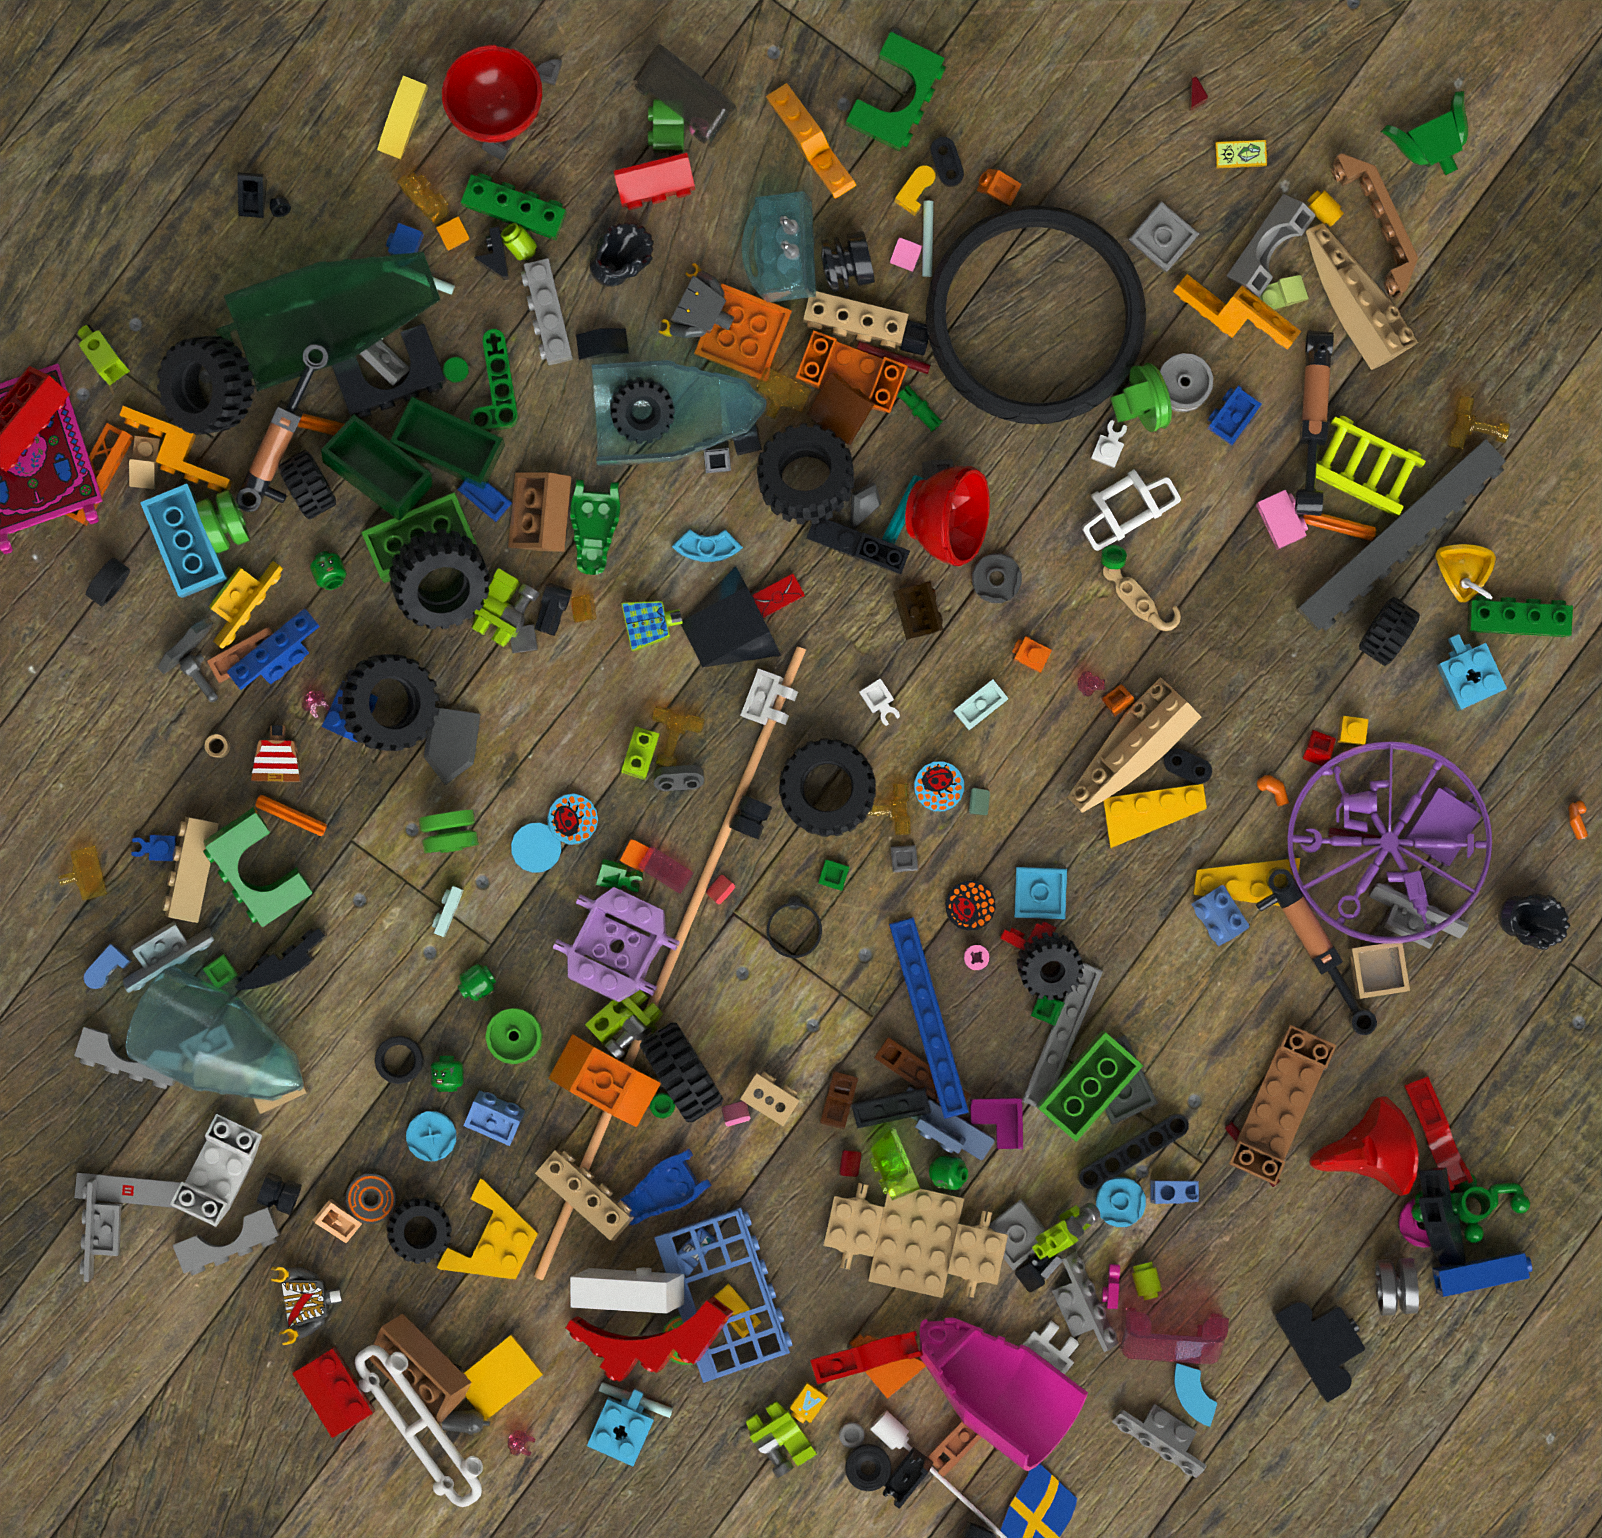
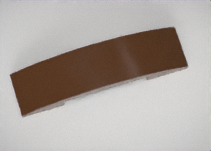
[874,1037,971,1103]

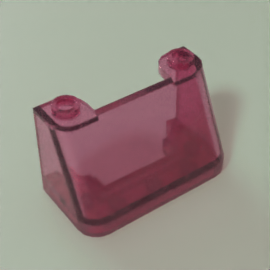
[1120,1307,1229,1364]

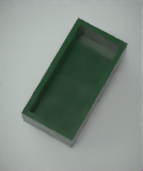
[390,397,505,490]
[321,415,433,521]

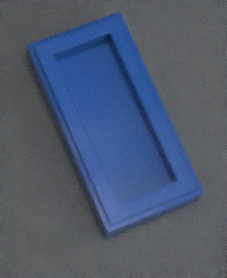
[457,481,512,522]

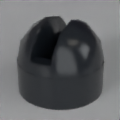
[269,195,291,217]

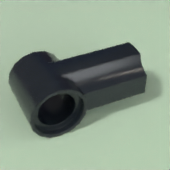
[534,582,572,636]

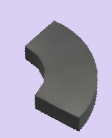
[158,617,214,674]

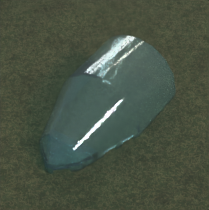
[592,360,767,467]
[125,966,304,1101]

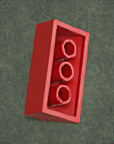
[0,366,70,472]

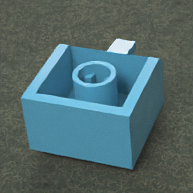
[1437,634,1507,711]
[587,1388,655,1466]

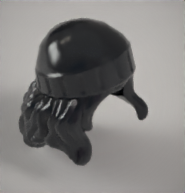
[589,222,654,287]
[1498,893,1570,950]

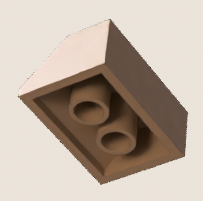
[508,472,571,552]

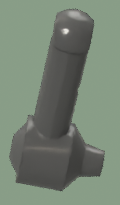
[179,654,218,703]

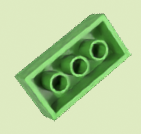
[361,492,477,583]
[1036,1030,1143,1142]

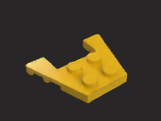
[437,1178,538,1279]

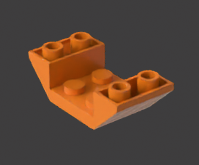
[796,330,908,413]
[548,1034,661,1127]

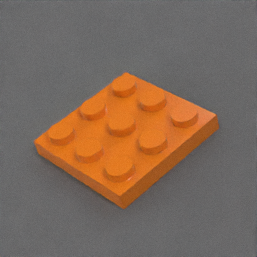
[694,283,792,382]

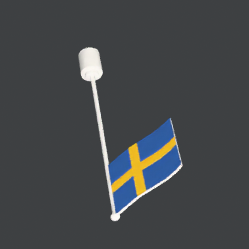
[870,1410,1077,1538]

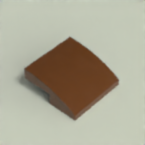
[807,373,875,445]

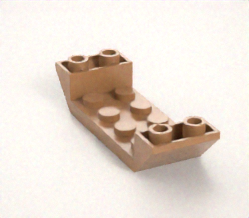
[1331,154,1418,300]
[1229,1025,1337,1185]

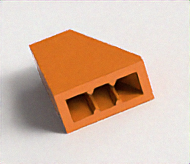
[849,1333,926,1399]

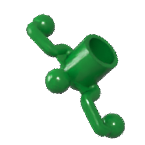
[1411,1173,1530,1243]

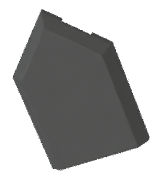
[424,708,481,785]

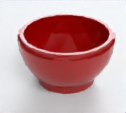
[905,466,990,566]

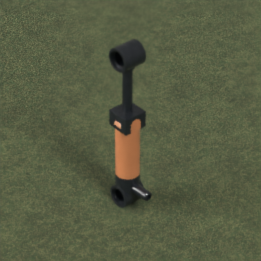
[1295,330,1334,516]
[236,338,331,512]
[1256,867,1377,1035]

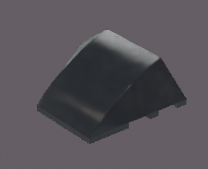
[681,566,781,668]

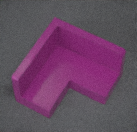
[970,1098,1023,1149]

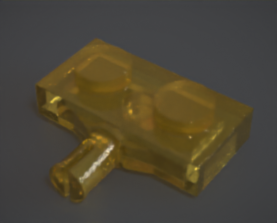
[755,367,811,419]
[58,845,108,901]

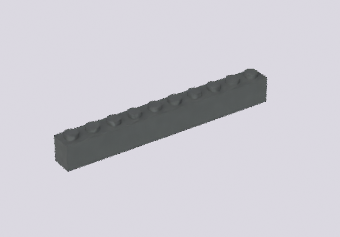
[1297,439,1506,631]

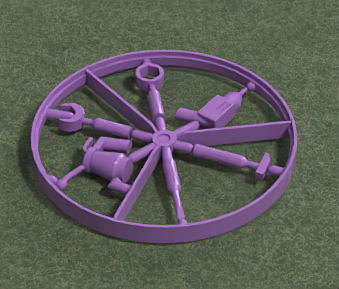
[1288,742,1492,944]

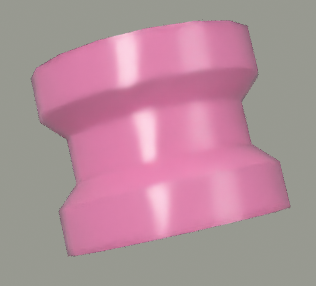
[964,945,989,970]

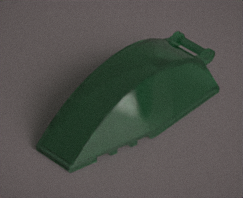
[216,252,441,392]

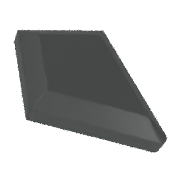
[850,482,882,529]

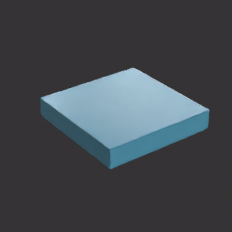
[1014,867,1067,919]

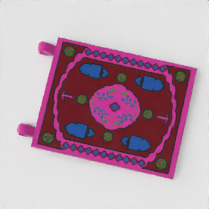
[0,364,103,554]

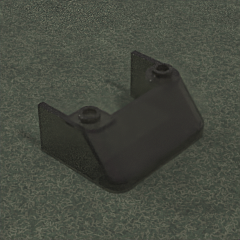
[633,43,737,149]

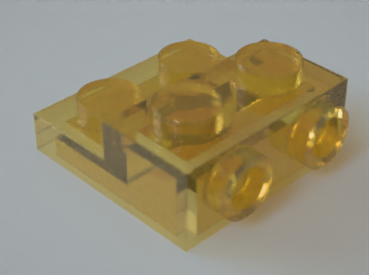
[397,172,450,226]

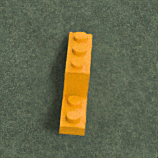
[766,83,856,199]
[1173,274,1302,350]
[120,406,232,493]

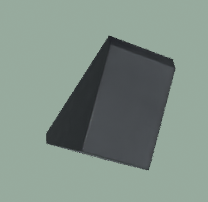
[237,172,267,218]
[576,328,629,360]

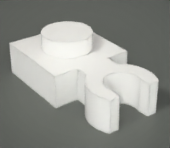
[1091,420,1127,468]
[859,679,900,726]

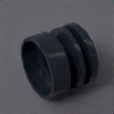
[821,231,875,292]

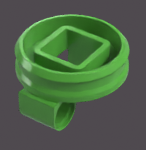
[1110,363,1172,432]

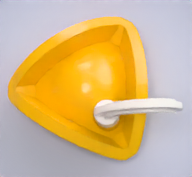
[1435,544,1496,603]

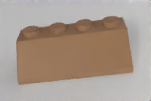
[368,1314,472,1425]

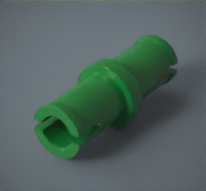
[897,385,943,432]

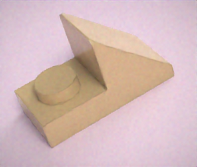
[129,436,161,490]

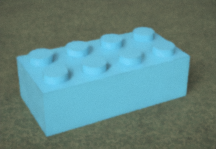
[140,484,228,598]

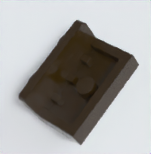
[893,581,943,640]

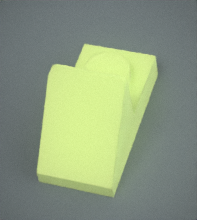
[1259,275,1309,310]

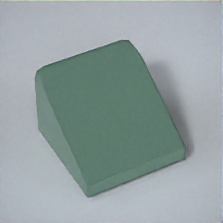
[968,788,990,815]

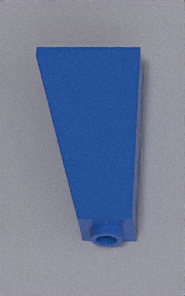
[1432,1252,1532,1297]

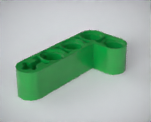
[470,329,518,432]

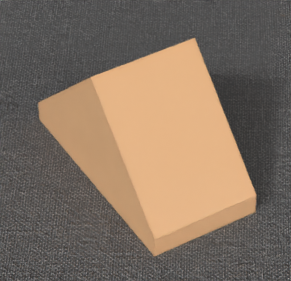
[313,1199,362,1243]

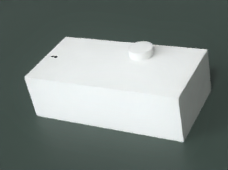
[570,1268,684,1313]

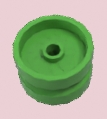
[196,489,250,554]
[418,809,479,853]
[485,1008,543,1064]

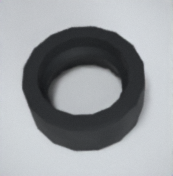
[85,557,130,607]
[374,1036,424,1084]

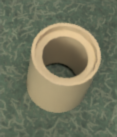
[205,734,230,758]

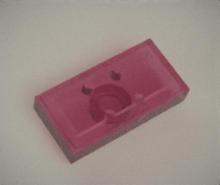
[637,846,693,894]

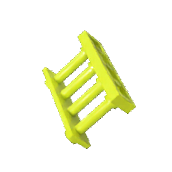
[1316,416,1426,517]

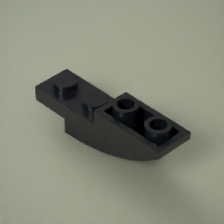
[806,517,910,575]
[235,928,327,990]
[1419,1167,1466,1265]

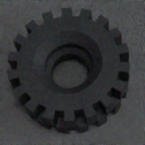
[610,377,675,444]
[1017,932,1084,1000]

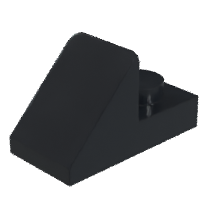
[474,227,510,280]

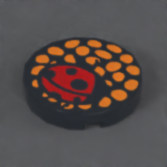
[945,881,996,931]

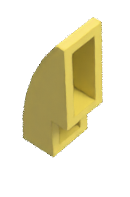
[377,76,428,160]

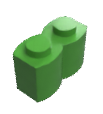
[648,99,684,153]

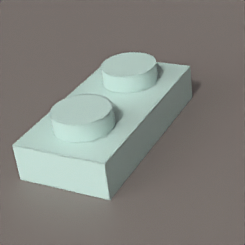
[953,679,1008,730]
[432,886,464,937]

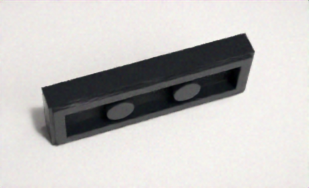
[851,1087,932,1129]

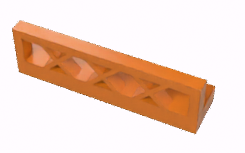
[65,423,134,526]

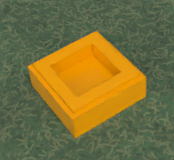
[436,216,470,251]

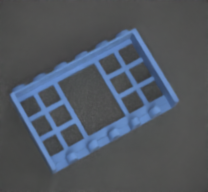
[654,1207,793,1383]

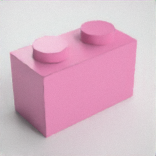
[1256,490,1308,550]

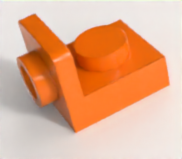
[977,169,1022,206]
[1012,636,1052,673]

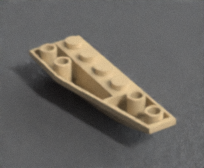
[1306,223,1418,370]
[1067,677,1201,813]

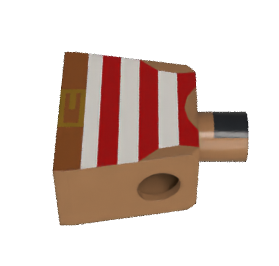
[251,725,302,782]

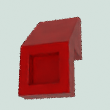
[999,921,1059,950]

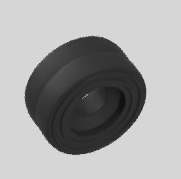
[845,1444,891,1491]

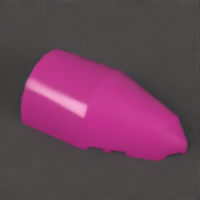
[919,1317,1088,1471]

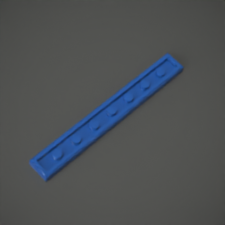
[889,917,969,1119]

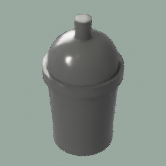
[442,1409,490,1435]

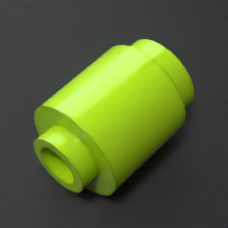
[501,223,537,260]
[1132,1262,1162,1301]

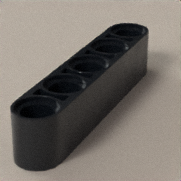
[1078,1114,1189,1189]

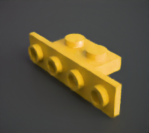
[209,561,283,649]

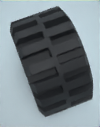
[278,450,336,520]
[1359,597,1420,666]
[386,1197,452,1264]

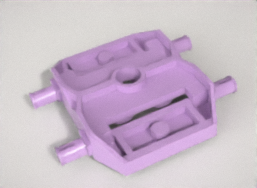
[553,887,680,1002]

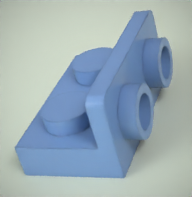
[464,1091,525,1146]

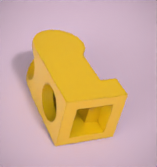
[894,165,935,216]

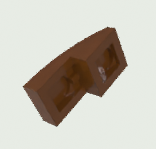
[820,1071,858,1130]

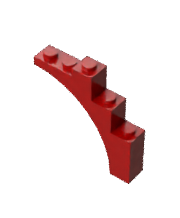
[565,1296,733,1382]

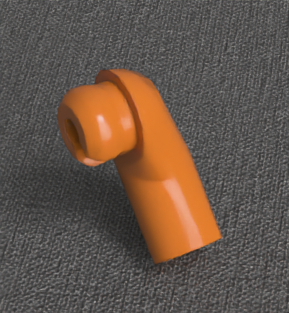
[1257,775,1289,807]
[1568,800,1588,839]

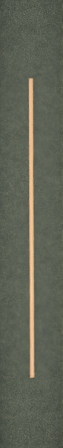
[534,646,806,1280]

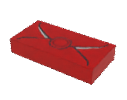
[752,574,805,618]

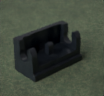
[883,1447,933,1509]

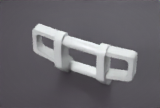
[1082,469,1181,551]

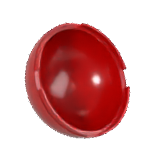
[442,45,543,143]

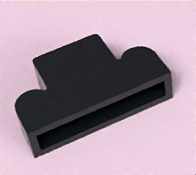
[1272,1301,1365,1403]

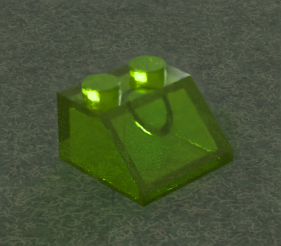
[869,1128,920,1201]

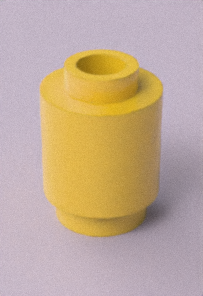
[1307,190,1344,227]

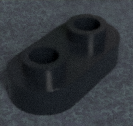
[931,137,964,187]
[1163,748,1212,784]

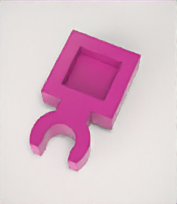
[1102,1264,1120,1309]

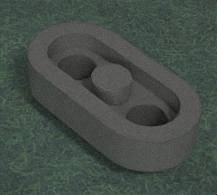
[653,765,704,791]

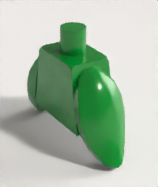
[1380,91,1468,176]

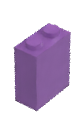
[1404,787,1482,867]

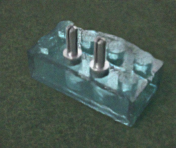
[742,191,816,302]

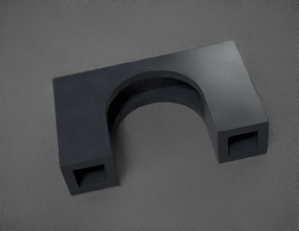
[329,324,447,419]

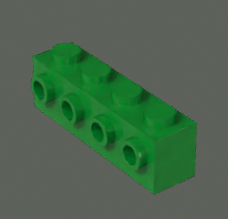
[461,173,567,241]
[1467,596,1573,638]

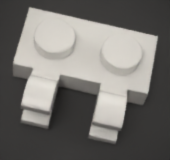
[740,669,798,725]
[1022,1320,1079,1375]

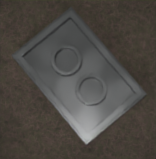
[1105,1035,1158,1125]

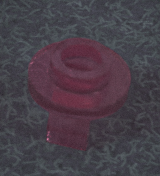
[1078,671,1105,697]
[302,691,330,719]
[508,1430,536,1456]

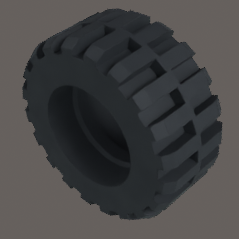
[157,335,254,435]
[757,423,854,525]
[389,529,490,629]
[338,654,440,751]
[779,738,876,837]
[640,1022,724,1122]

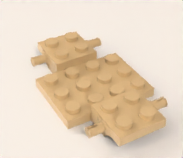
[824,1182,1008,1298]

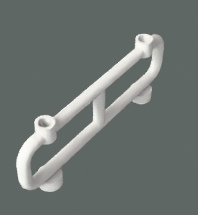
[355,1345,483,1507]

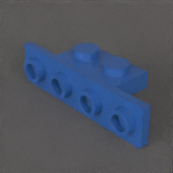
[227,609,320,690]

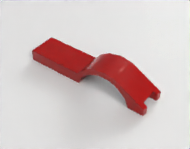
[1404,1076,1473,1191]
[810,1330,923,1385]

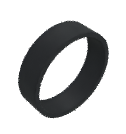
[767,902,822,958]

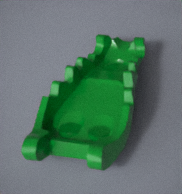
[570,479,621,575]

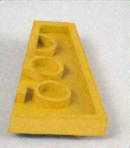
[1103,784,1207,848]
[1193,858,1300,906]

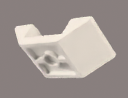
[170,1114,262,1227]

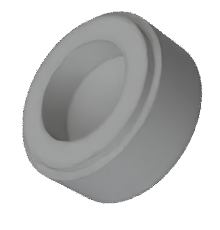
[839,1422,864,1448]

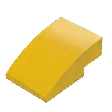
[464,1334,544,1420]

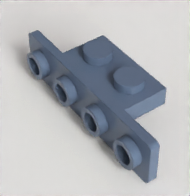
[907,1087,995,1160]

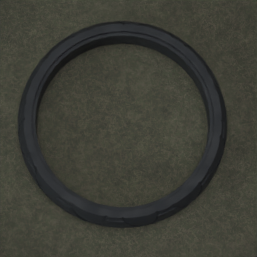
[926,205,1146,424]

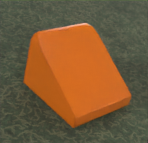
[620,839,654,873]

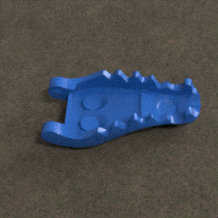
[618,1149,712,1225]

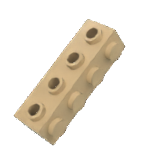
[803,290,909,349]
[162,816,219,923]
[535,1150,635,1241]

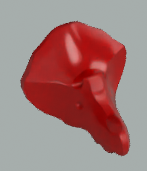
[1309,1096,1419,1196]

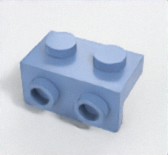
[1191,885,1249,946]

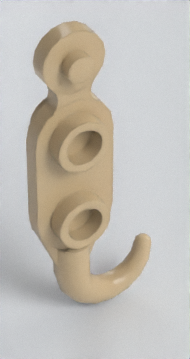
[1103,567,1181,631]

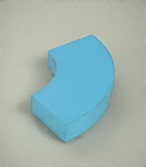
[672,529,743,562]
[1174,1363,1218,1427]

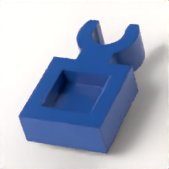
[131,835,177,861]

